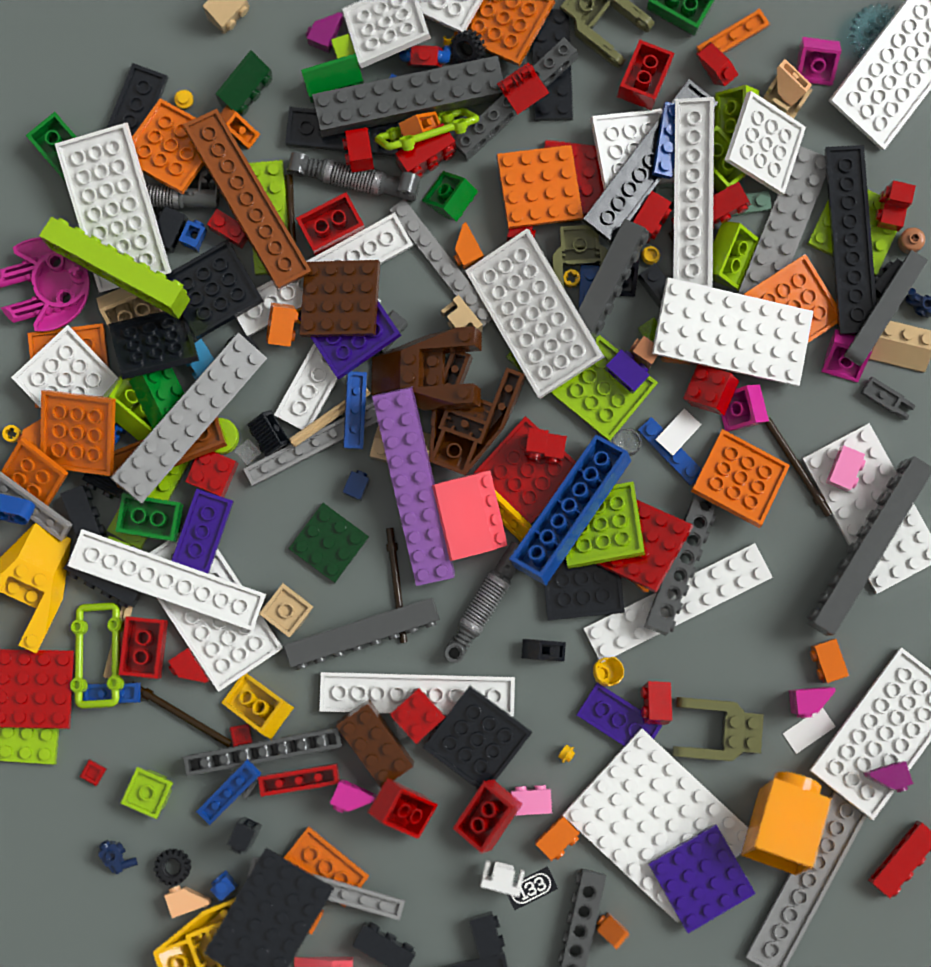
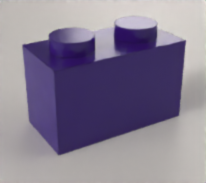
[604,349,650,394]

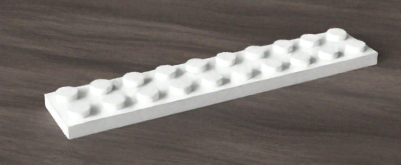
[673,97,714,288]
[236,213,413,337]
[68,529,266,631]
[583,543,773,663]
[319,672,515,716]

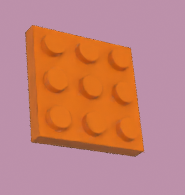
[1,437,69,506]

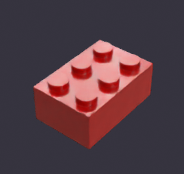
[617,40,675,111]
[395,123,456,178]
[296,192,365,256]
[118,616,168,679]
[368,778,438,839]
[453,779,523,853]

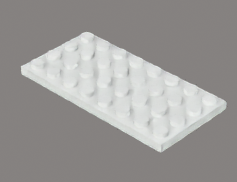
[828,0,931,150]
[55,123,172,293]
[465,229,604,399]
[652,278,813,386]
[801,423,931,594]
[150,532,284,692]
[809,647,931,820]

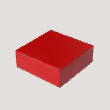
[229,724,253,747]
[80,759,107,786]

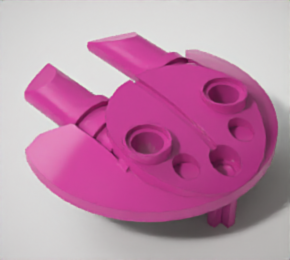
[0,237,90,332]

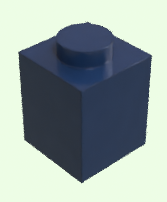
[343,470,370,501]

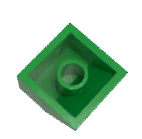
[422,171,478,222]

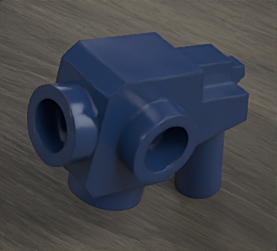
[906,288,931,317]
[98,840,138,875]

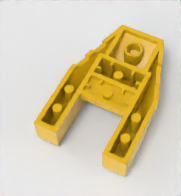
[0,523,71,653]
[153,896,237,967]

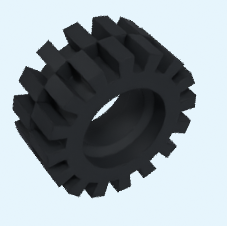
[449,29,486,64]
[154,848,191,886]

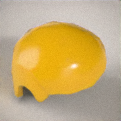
[593,657,625,687]

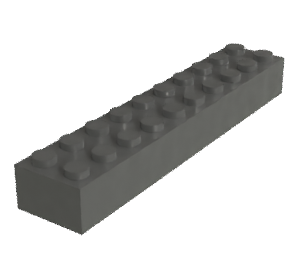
[312,56,503,137]
[807,456,931,636]

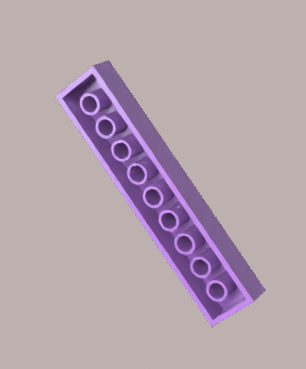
[372,386,455,586]

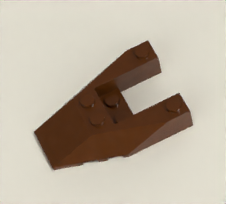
[371,326,482,411]
[429,352,526,476]

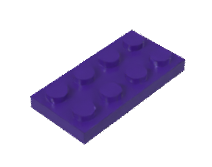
[171,489,234,574]
[576,682,662,746]

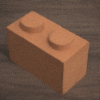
[629,336,658,370]

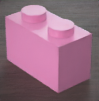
[826,445,866,491]
[511,785,552,815]

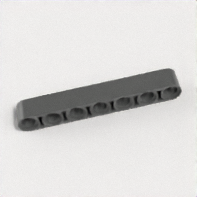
[844,250,928,366]

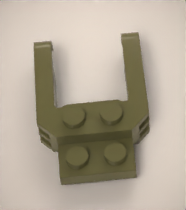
[560,0,654,68]
[552,225,608,288]
[673,697,764,761]

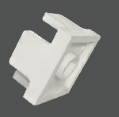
[480,860,525,897]

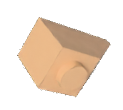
[777,59,812,107]
[164,885,212,918]

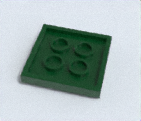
[289,503,369,583]

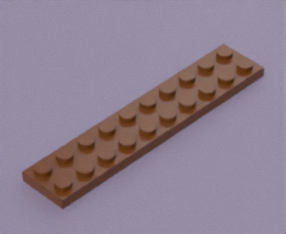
[183,109,311,290]

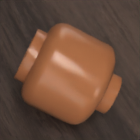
[898,228,925,254]

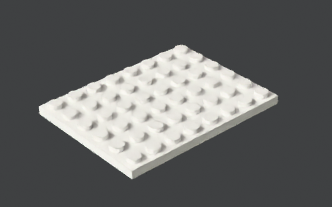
[562,728,748,923]

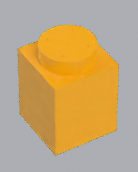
[741,772,831,876]

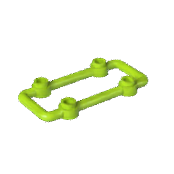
[374,108,479,151]
[70,602,125,709]

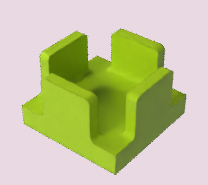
[121,766,174,819]

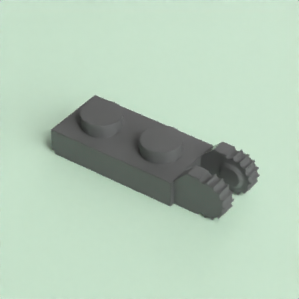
[861,377,915,420]

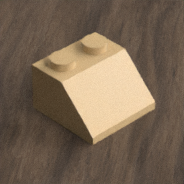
[203,0,249,34]

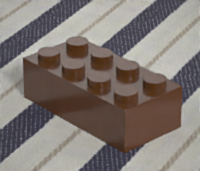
[336,699,414,788]

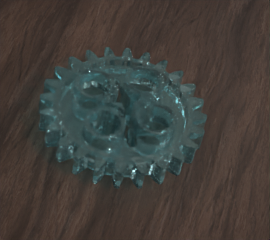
[848,3,895,58]

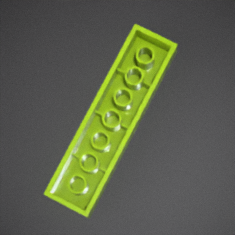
[39,216,190,319]

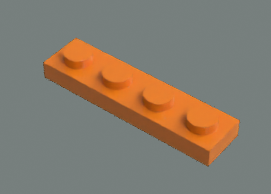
[696,9,770,54]

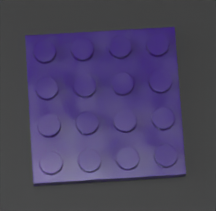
[298,301,402,379]
[648,824,756,934]

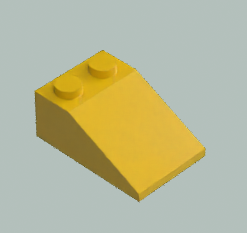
[222,673,294,739]

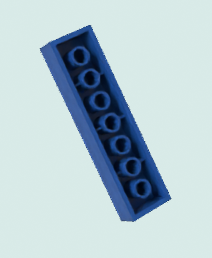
[510,435,631,586]

